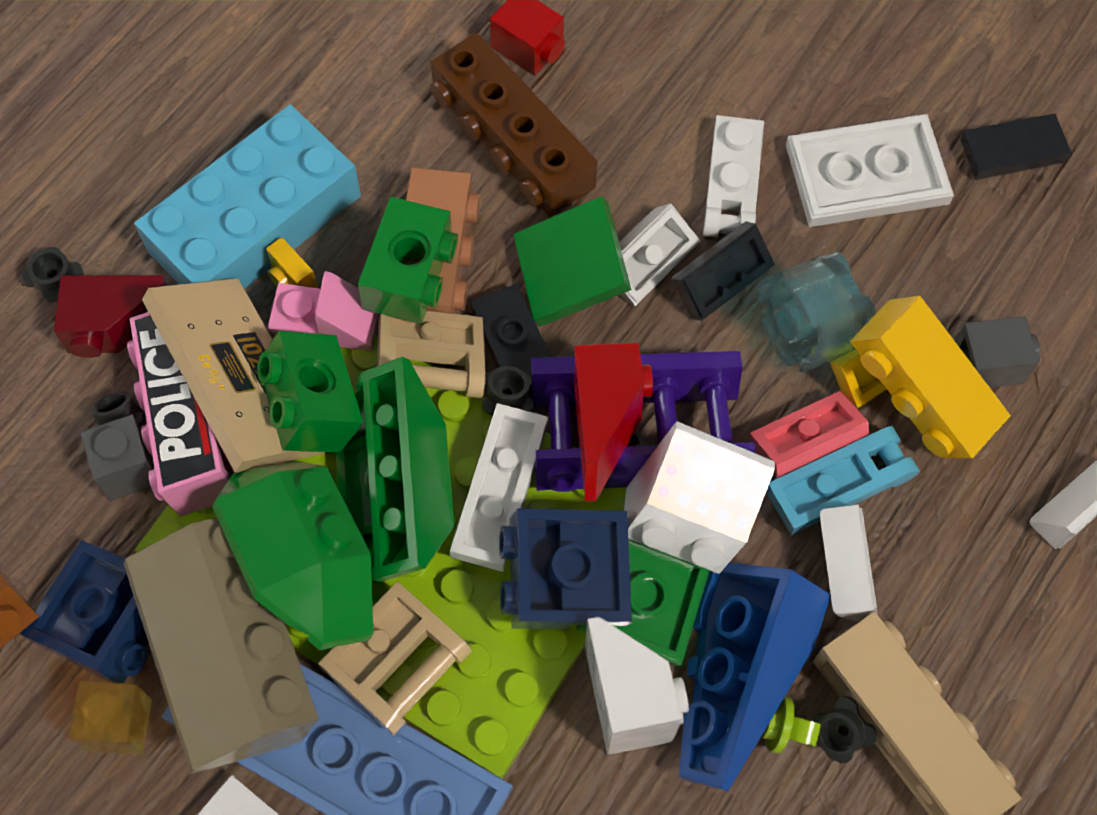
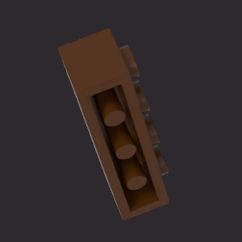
[430,32,598,218]

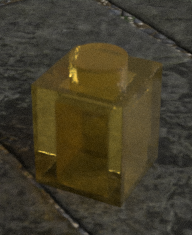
[69,681,152,755]

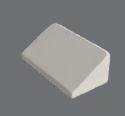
[619,203,700,306]
[1029,460,1097,550]
[820,505,877,622]

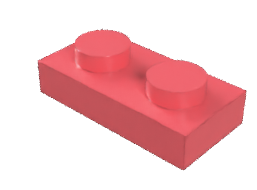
[750,391,869,479]

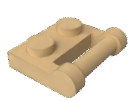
[377,311,485,398]
[318,581,472,736]

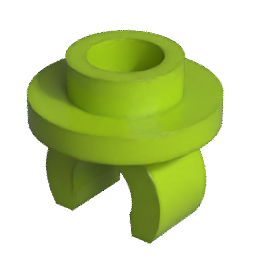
[761,697,821,754]

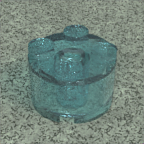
[758,253,876,373]

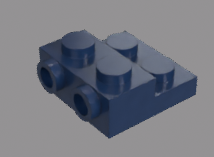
[499,508,632,629]
[20,540,149,687]

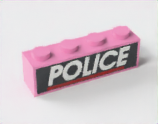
[127,312,234,517]

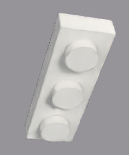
[450,403,548,572]

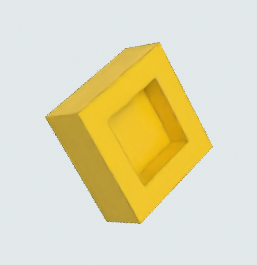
[266,237,318,288]
[829,346,886,409]

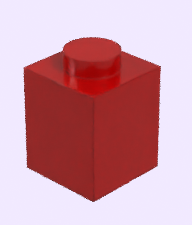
[490,0,565,76]

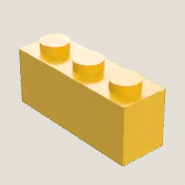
[850,295,1011,459]

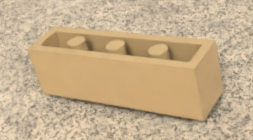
[813,611,1022,815]

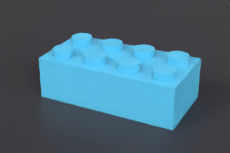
[134,104,361,289]

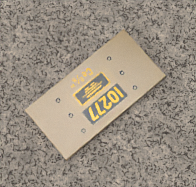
[142,278,325,473]

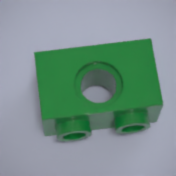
[358,196,458,325]
[257,330,363,453]

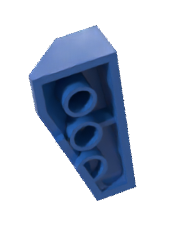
[679,562,831,792]

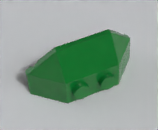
[336,357,455,582]
[212,460,373,650]

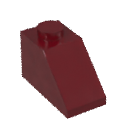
[54,275,169,358]

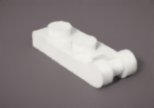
[703,115,764,238]

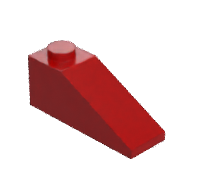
[574,343,653,501]

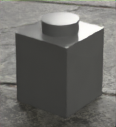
[955,316,1041,388]
[80,414,155,501]

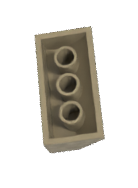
[123,518,319,774]

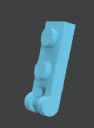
[766,426,920,535]

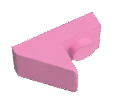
[268,271,379,351]

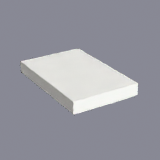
[786,114,954,227]

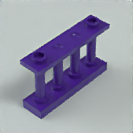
[531,351,755,492]

